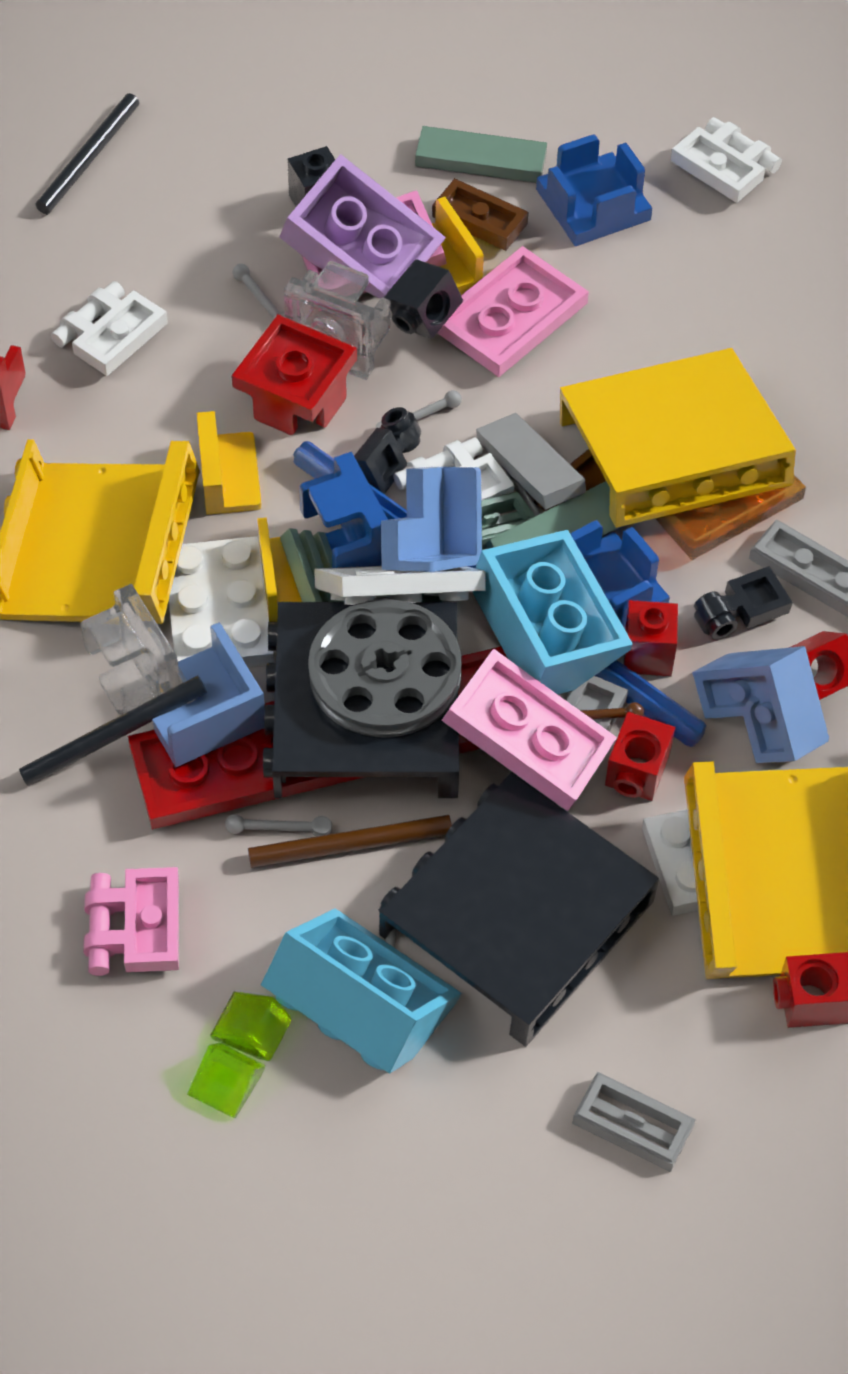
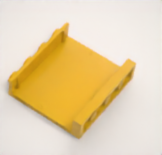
[560,348,796,528]
[0,439,200,624]
[684,761,848,979]

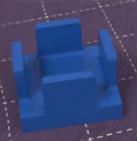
[536,134,653,247]
[299,451,388,568]
[570,520,670,629]

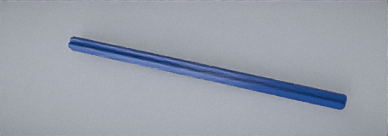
[293,441,706,747]

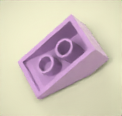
[279,154,446,301]

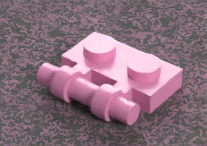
[83,867,179,976]

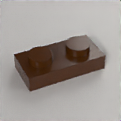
[432,178,529,251]

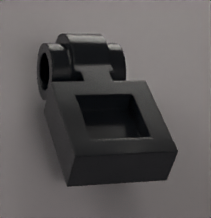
[354,407,421,494]
[694,566,793,639]

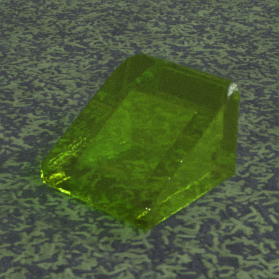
[210,991,291,1061]
[187,1043,266,1118]

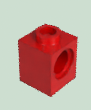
[623,600,678,677]
[789,631,848,700]
[605,712,675,801]
[773,952,848,1028]

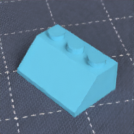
[472,530,633,695]
[261,908,462,1074]

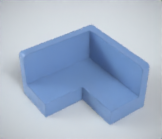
[381,466,482,572]
[152,622,265,767]
[692,646,829,763]

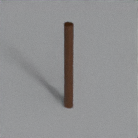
[248,814,452,868]

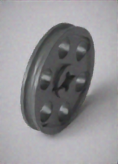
[308,599,461,738]

